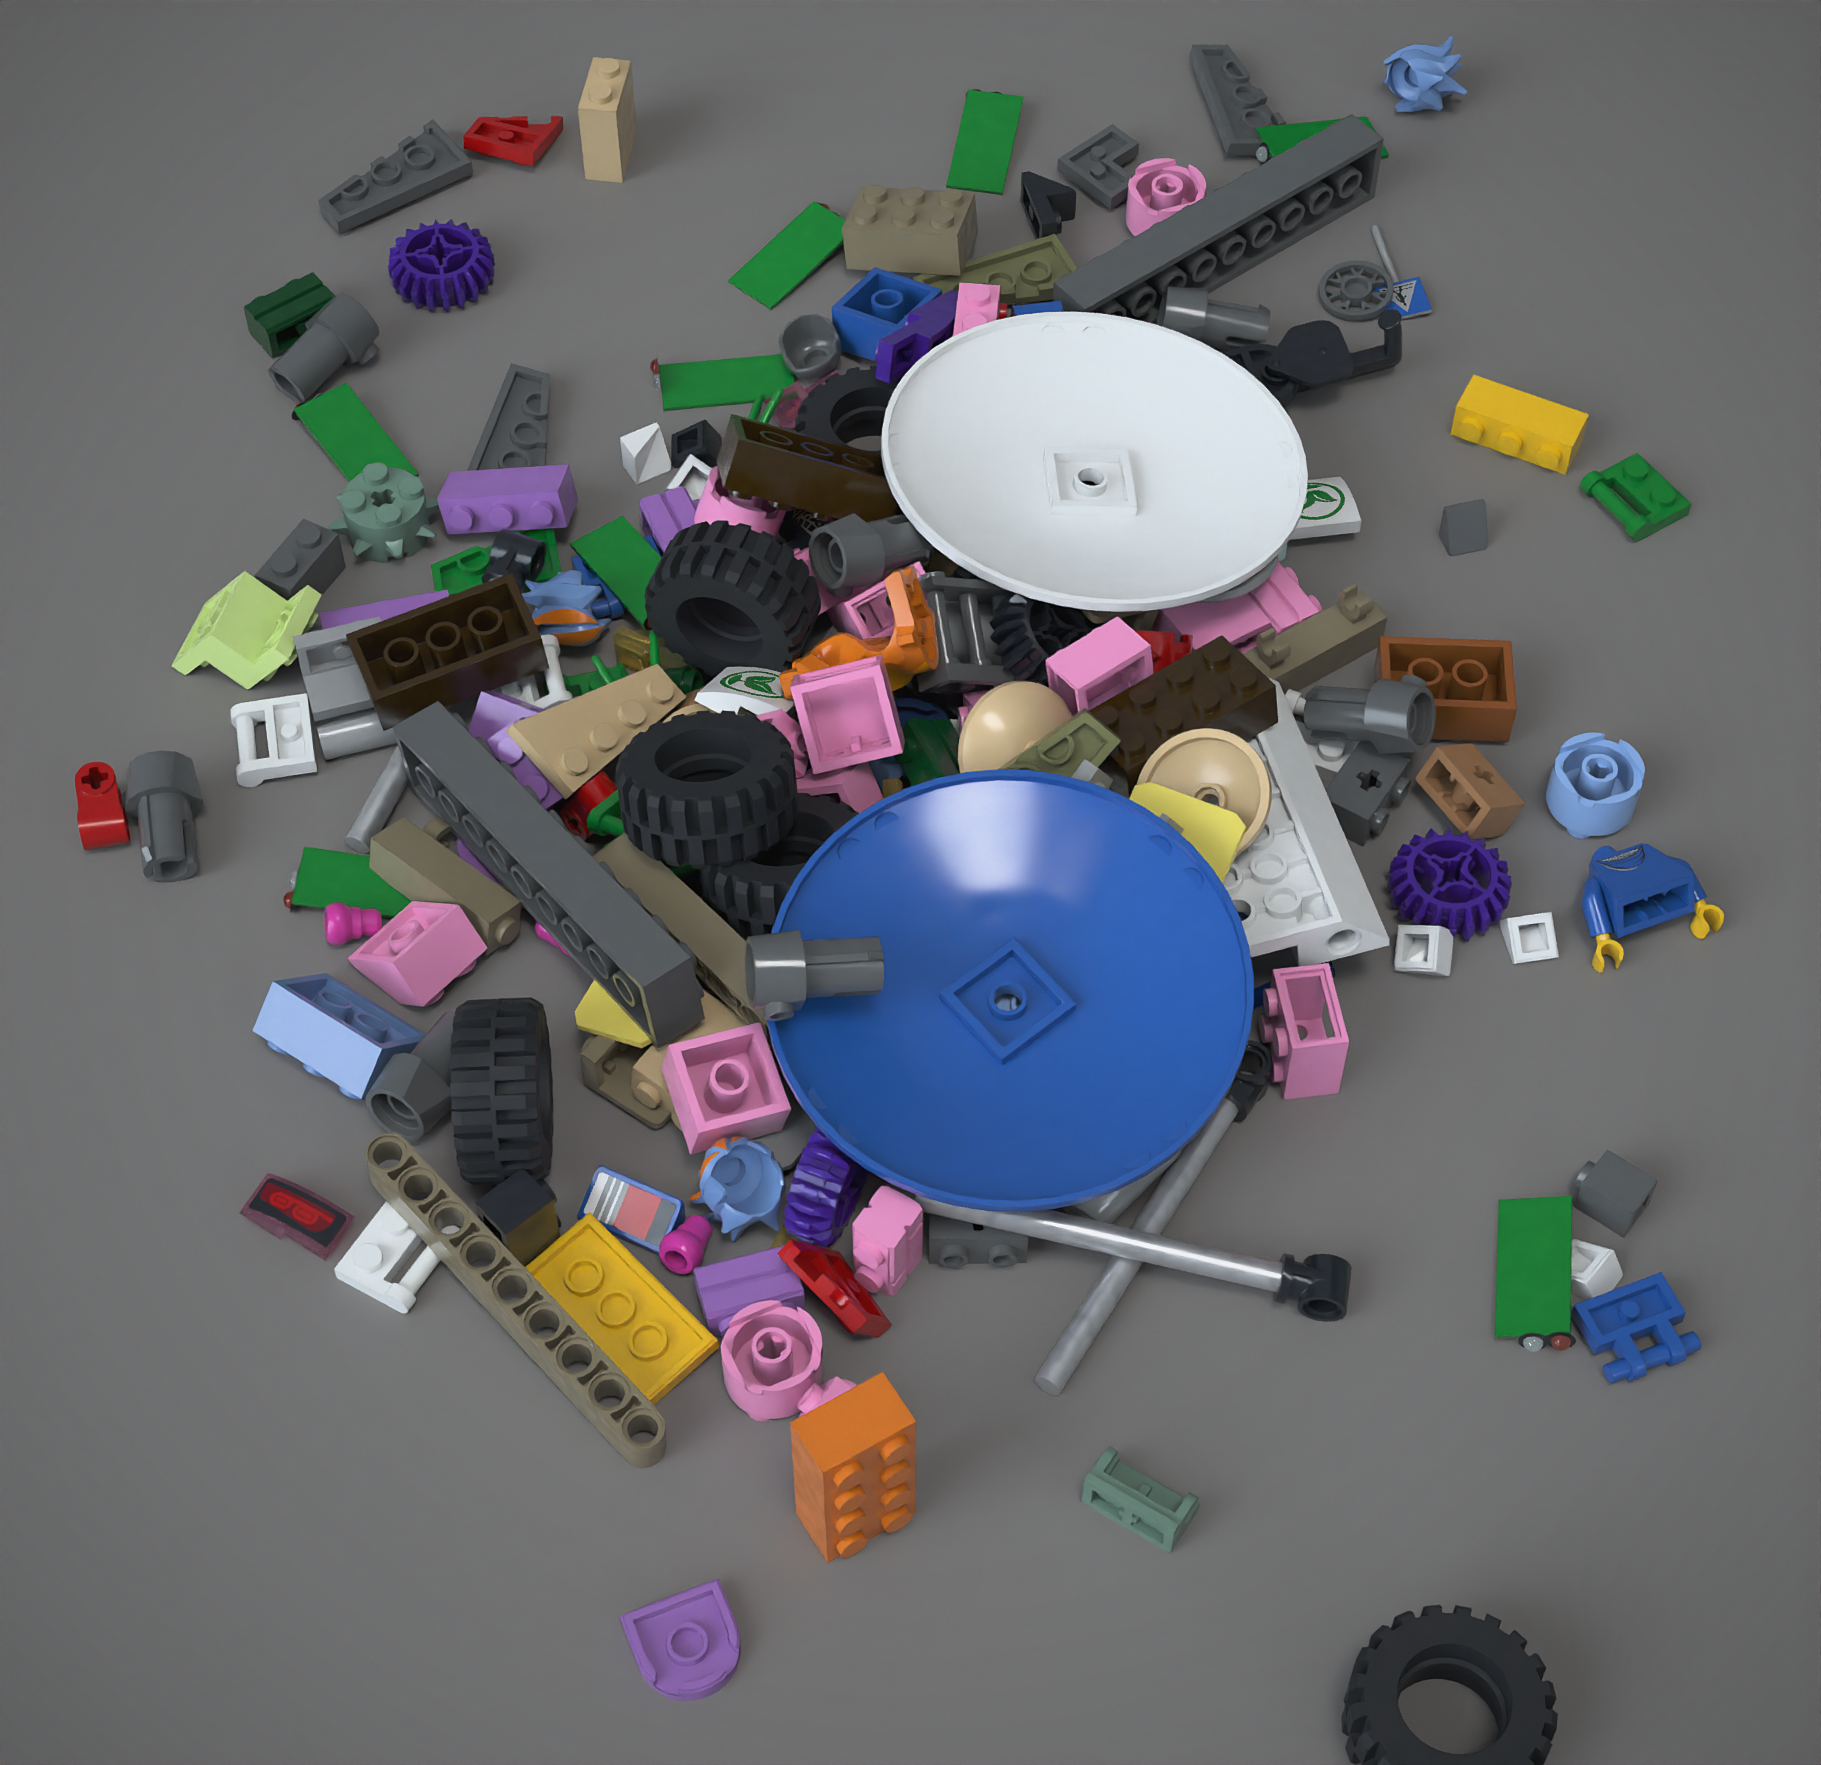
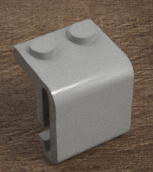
[293,616,397,760]

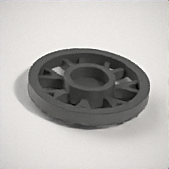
[1319,260,1394,321]

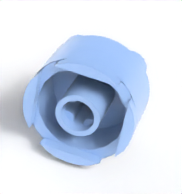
[1546,732,1645,839]

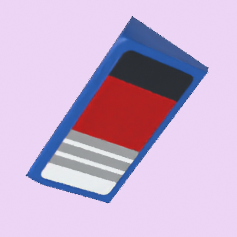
[577,1165,686,1255]

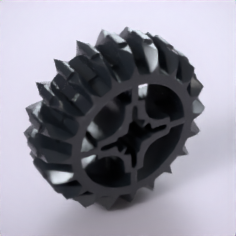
[990,592,1094,688]

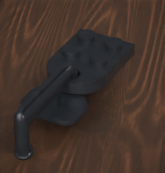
[1220,309,1402,408]

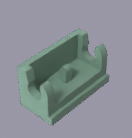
[1082,1446,1200,1554]

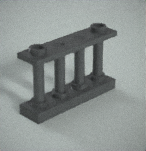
[917,571,1014,694]

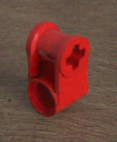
[75,762,131,851]
[559,771,618,840]

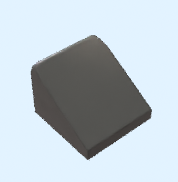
[1439,499,1488,556]

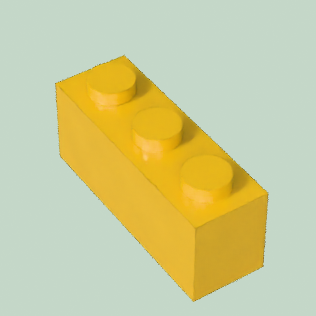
[1450,374,1589,475]

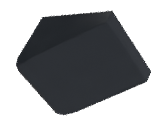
[671,419,722,468]

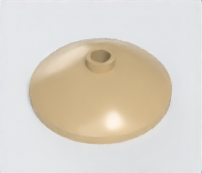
[958,681,1073,773]
[1137,728,1272,857]

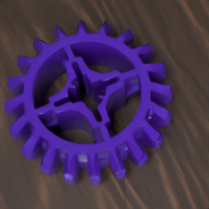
[388,219,495,312]
[1387,827,1512,942]
[784,1127,868,1247]

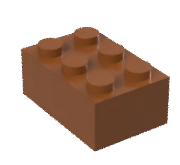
[1374,636,1517,742]

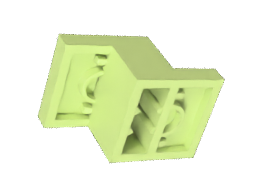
[171,571,322,690]

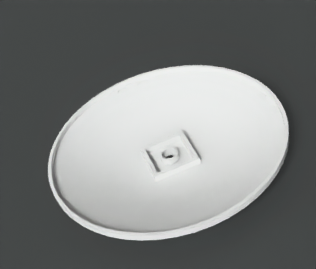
[881,312,1308,612]

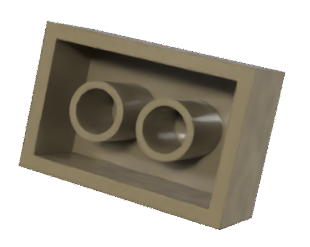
[842,185,978,276]

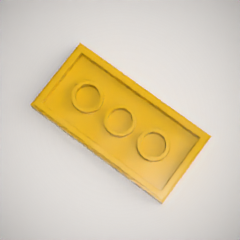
[525,1212,720,1405]

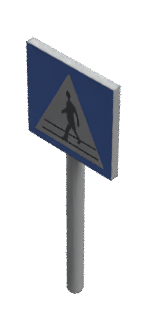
[1371,225,1432,320]

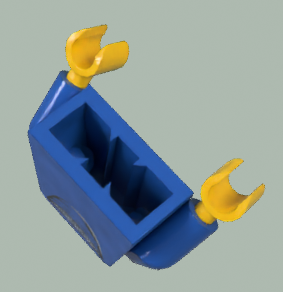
[1582,843,1724,973]

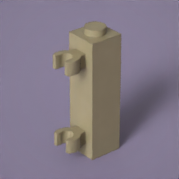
[1243,583,1387,695]
[369,817,523,956]

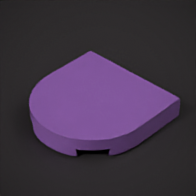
[620,1578,741,1701]

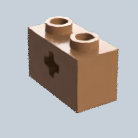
[1415,743,1525,840]

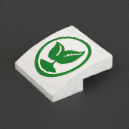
[1289,477,1361,540]
[695,666,796,717]

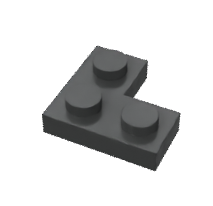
[1057,124,1139,209]

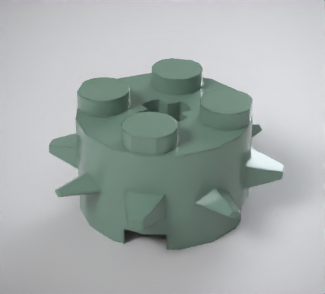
[329,462,440,563]

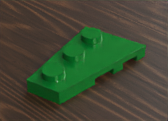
[431,528,562,596]

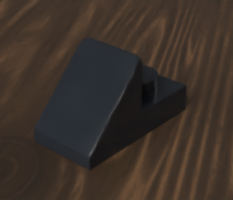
[1020,171,1076,240]

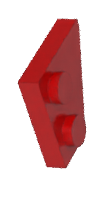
[463,116,563,166]
[777,1240,892,1338]

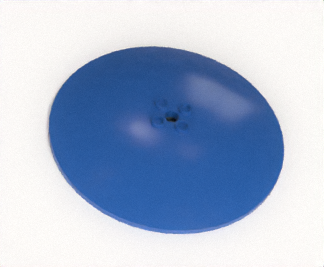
[767,769,1254,1212]

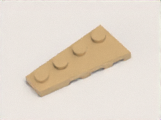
[505,664,686,799]

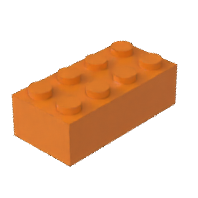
[790,1372,916,1563]

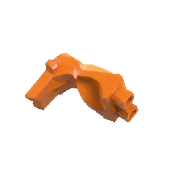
[779,566,939,700]

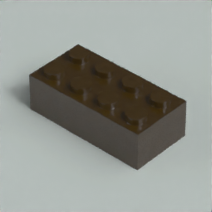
[717,414,898,522]
[346,573,549,731]
[1089,635,1278,799]

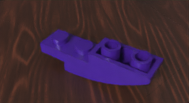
[875,290,958,383]

